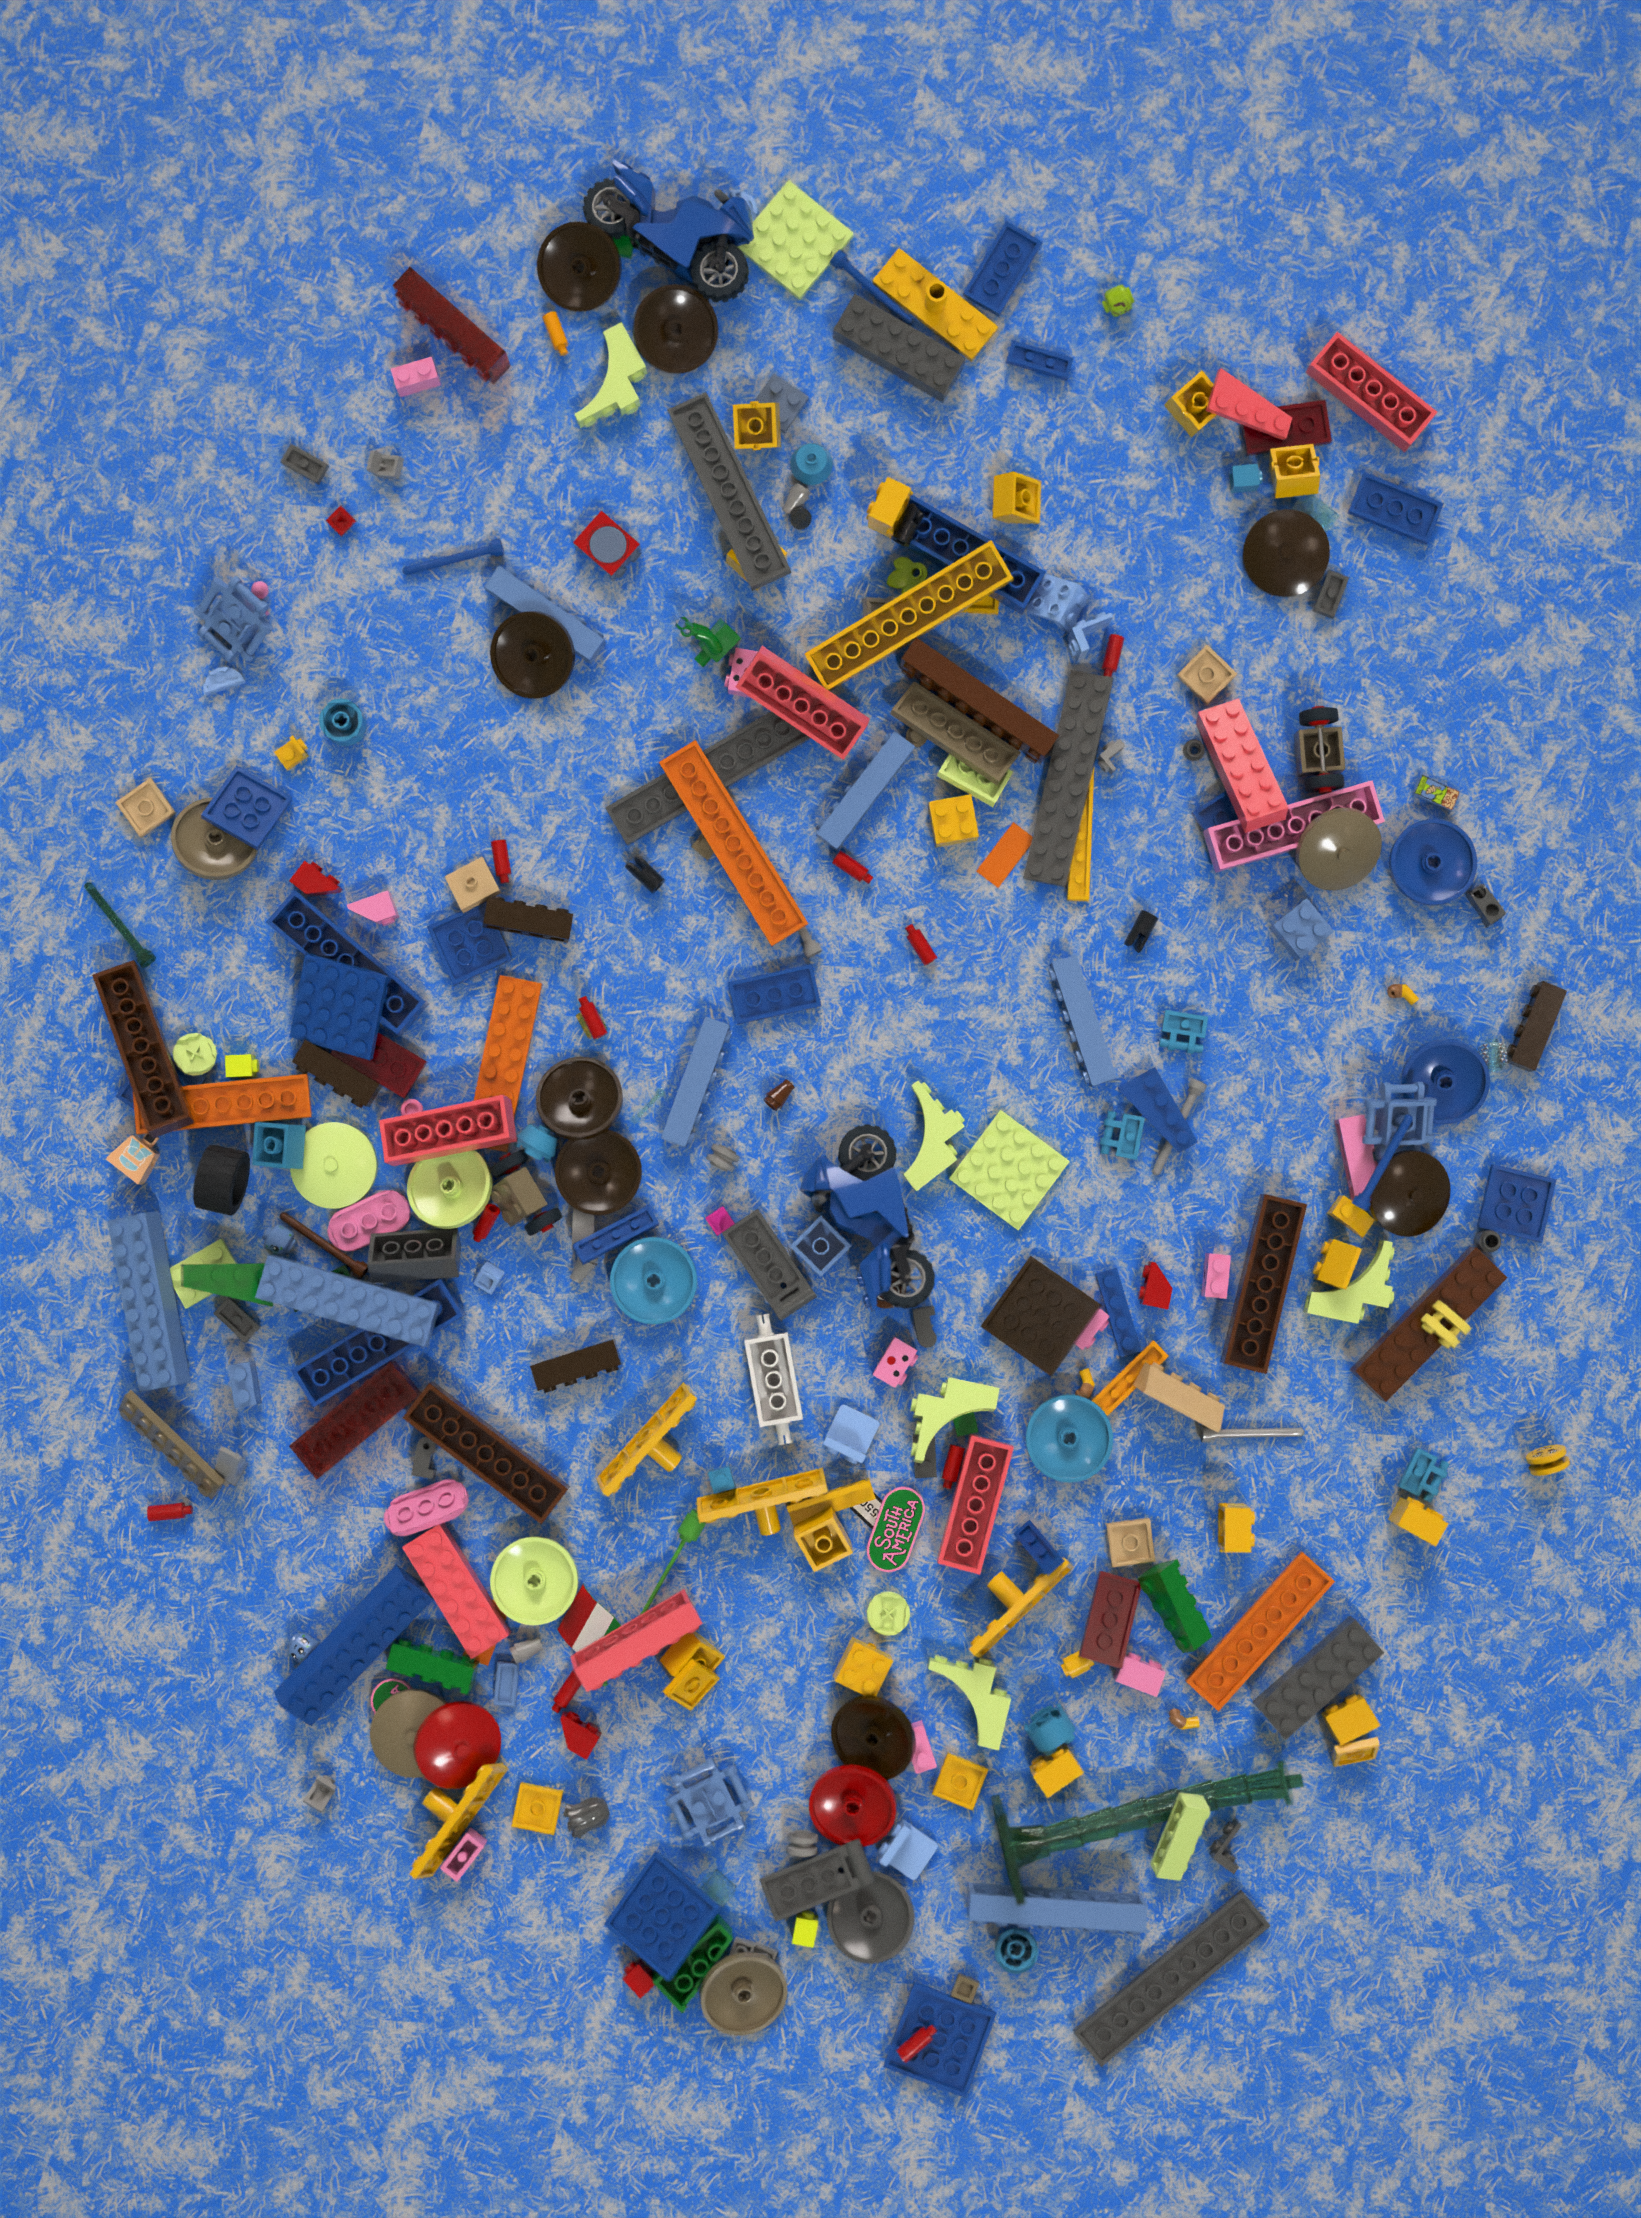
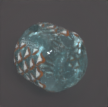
[1478,1039,1508,1072]

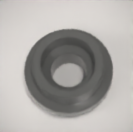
[1183,739,1205,761]

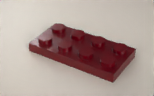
[1241,400,1332,456]
[331,1032,427,1099]
[1078,1571,1141,1669]

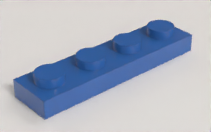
[572,1205,659,1265]
[1095,1268,1141,1357]

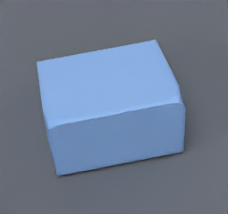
[473,1262,505,1295]

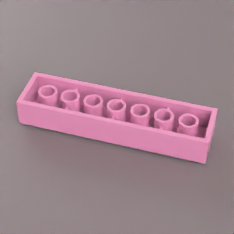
[1203,780,1385,873]

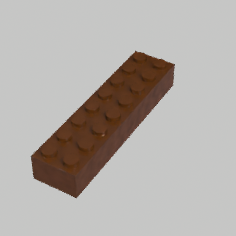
[900,637,1059,764]
[92,960,195,1138]
[1220,1194,1307,1374]
[1350,1247,1508,1402]
[403,1382,570,1524]

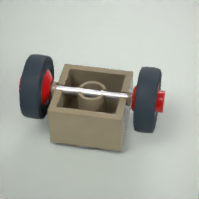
[1294,706,1345,794]
[490,1149,563,1236]

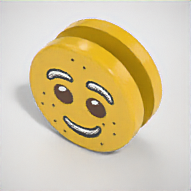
[1526,1444,1570,1476]

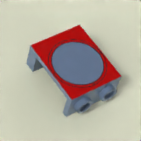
[573,511,641,581]

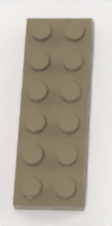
[890,681,1021,785]
[118,1390,225,1500]

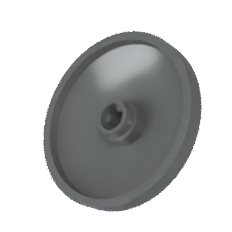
[827,1871,915,1964]

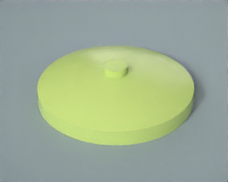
[290,1122,378,1209]
[407,1150,493,1229]
[490,1536,578,1625]

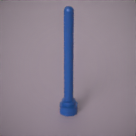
[830,249,913,325]
[403,538,504,575]
[1352,1115,1413,1211]

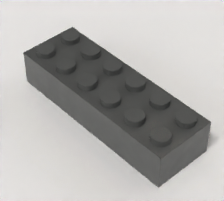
[833,294,966,403]
[1252,1616,1384,1740]

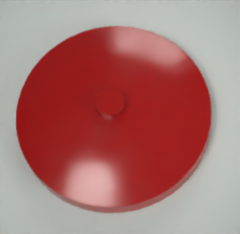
[414,1701,501,1789]
[809,1765,897,1847]

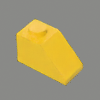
[1327,1195,1375,1238]

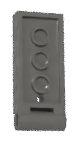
[722,1209,817,1321]
[759,1839,875,1922]

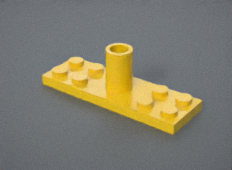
[872,248,998,362]
[596,1382,697,1497]
[697,1468,828,1536]
[969,1557,1074,1658]
[409,1763,509,1880]

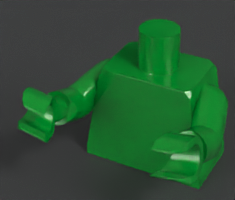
[675,617,741,667]

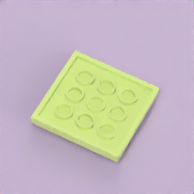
[737,180,854,301]
[949,1110,1070,1230]

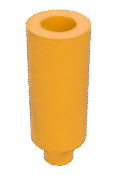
[542,311,569,356]

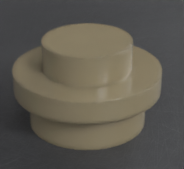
[906,728,927,747]

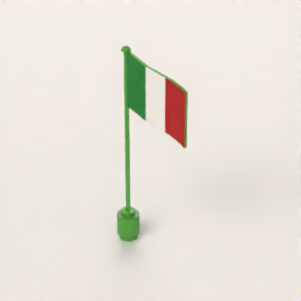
[557,1509,706,1686]

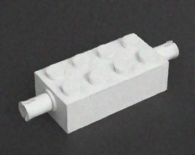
[744,1313,803,1445]

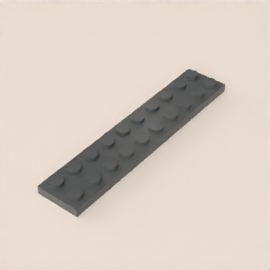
[668,392,792,591]
[1023,670,1114,888]
[605,711,811,846]
[1073,1890,1270,2067]

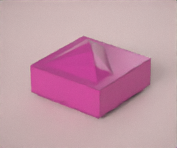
[705,1206,735,1236]

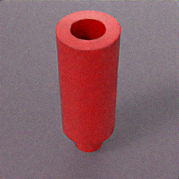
[1102,634,1125,677]
[491,839,512,884]
[832,850,874,884]
[905,924,938,966]
[578,996,608,1040]
[473,1204,500,1242]
[941,1444,965,1489]
[147,1502,193,1522]
[551,1670,582,1713]
[896,2024,937,2063]

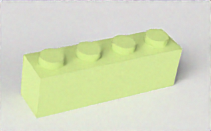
[1150,1793,1210,1881]

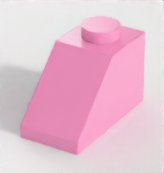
[347,890,399,926]

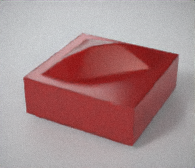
[326,505,357,536]

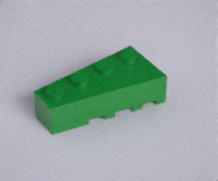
[181,1263,273,1307]
[1137,1559,1212,1653]
[386,1638,480,1695]
[652,1914,733,2014]

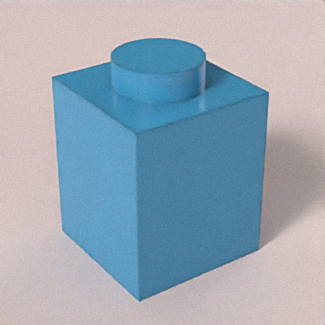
[1229,464,1263,493]
[708,1464,736,1494]

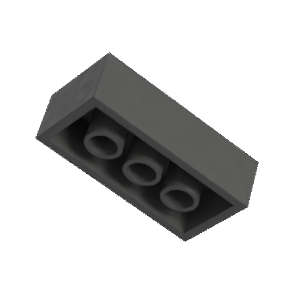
[367,1228,461,1283]

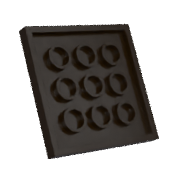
[981,1256,1102,1377]

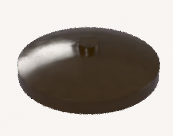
[537,222,622,312]
[633,284,718,374]
[1243,509,1330,597]
[490,611,575,699]
[536,1057,623,1140]
[555,1130,642,1215]
[1369,1150,1451,1237]
[831,1695,916,1780]

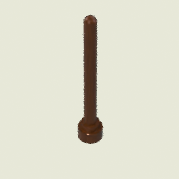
[279,1212,368,1280]

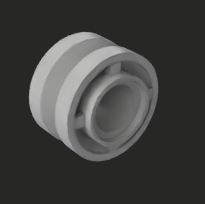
[706,1143,740,1172]
[787,1830,818,1857]

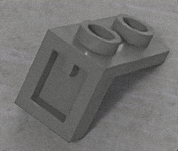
[1209,1818,1242,1874]

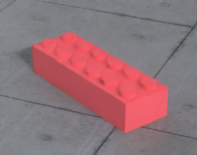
[1305,332,1437,452]
[735,646,870,760]
[1196,698,1289,833]
[379,1095,517,1166]
[936,1434,1014,1575]
[402,1523,512,1659]
[570,1589,703,1692]

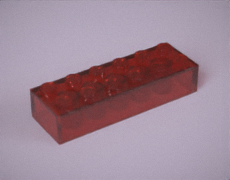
[392,267,511,385]
[289,1360,421,1480]

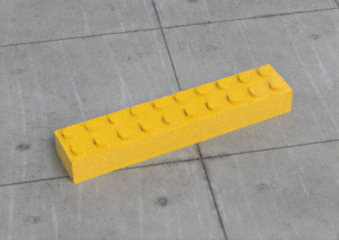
[804,540,1014,691]

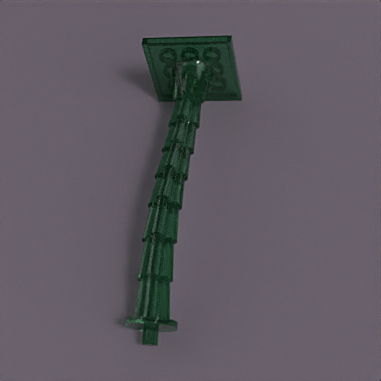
[990,1760,1304,1905]

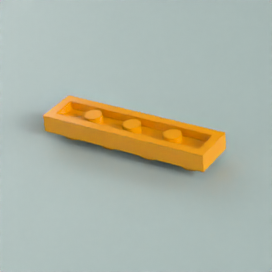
[1091,1340,1169,1416]

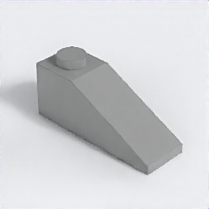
[215,1446,248,1487]

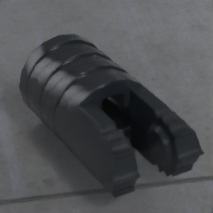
[892,503,924,547]
[625,854,665,894]
[1124,910,1158,953]

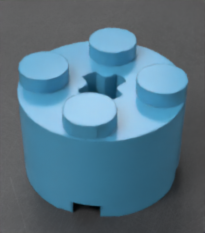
[319,698,367,746]
[1024,1704,1075,1756]

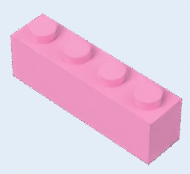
[1334,1114,1378,1201]

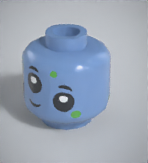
[262,1224,296,1256]
[287,1633,320,1664]

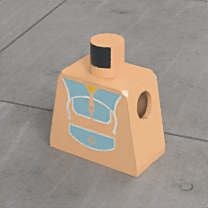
[106,1134,160,1185]

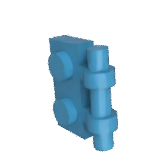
[1159,1010,1208,1054]
[1100,1111,1145,1160]
[1397,1447,1450,1503]

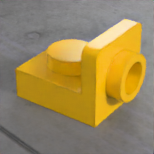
[274,735,309,771]

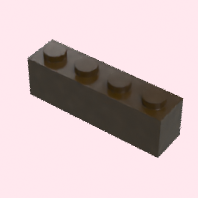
[482,896,573,943]
[1505,981,1567,1072]
[292,1040,382,1108]
[530,1339,622,1393]

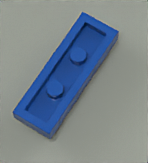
[1006,340,1074,381]
[1014,1520,1065,1576]

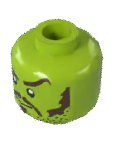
[1102,284,1135,317]

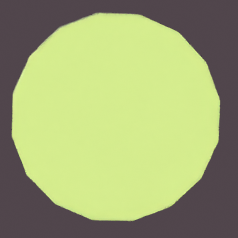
[172,1033,217,1076]
[867,1591,910,1636]

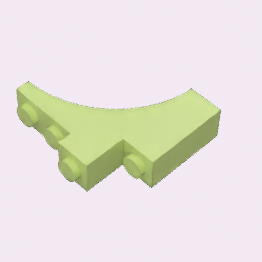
[575,322,647,428]
[903,1081,965,1191]
[1303,1240,1395,1324]
[910,1377,1000,1464]
[927,1655,1011,1751]

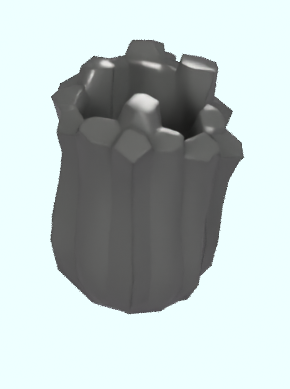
[563,1797,610,1838]

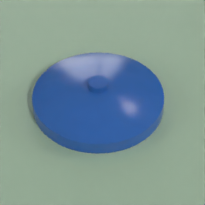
[1389,819,1477,906]
[1401,1039,1490,1124]

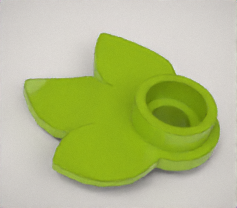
[886,557,928,594]

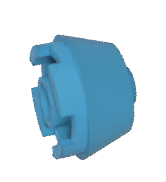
[790,443,833,485]
[514,1124,558,1163]
[994,1928,1038,1974]

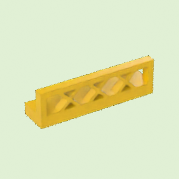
[786,1478,876,1525]

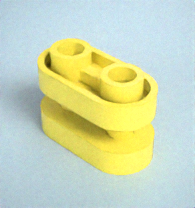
[1421,1300,1472,1349]

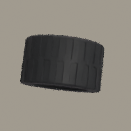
[193,1144,250,1216]

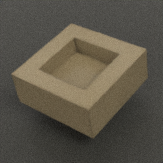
[691,834,714,861]
[950,1973,979,2004]

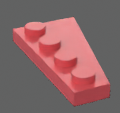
[1206,368,1292,440]

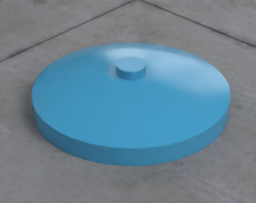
[610,1237,697,1324]
[1025,1394,1113,1483]

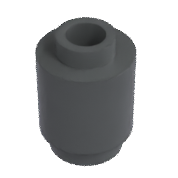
[1474,1230,1501,1252]

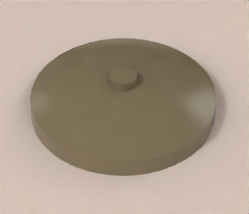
[171,797,259,880]
[1296,808,1382,891]
[370,1689,448,1778]
[699,1952,788,2036]

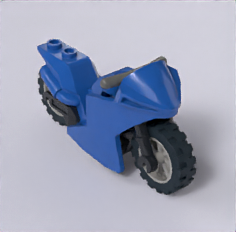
[583,160,754,303]
[800,1124,935,1312]

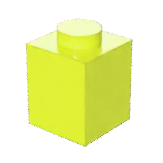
[225,1054,260,1078]
[792,1910,818,1948]

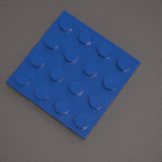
[290,953,389,1060]
[604,1851,722,1981]
[883,1981,996,2098]

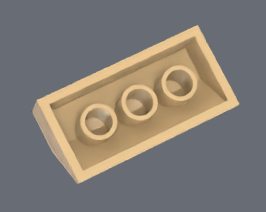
[1133,1362,1225,1433]

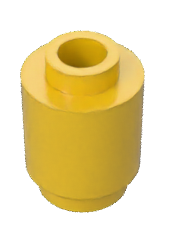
[1061,1650,1094,1679]

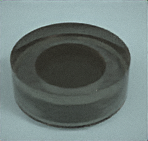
[789,506,811,530]

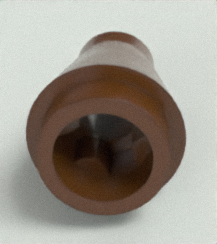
[763,1079,795,1111]

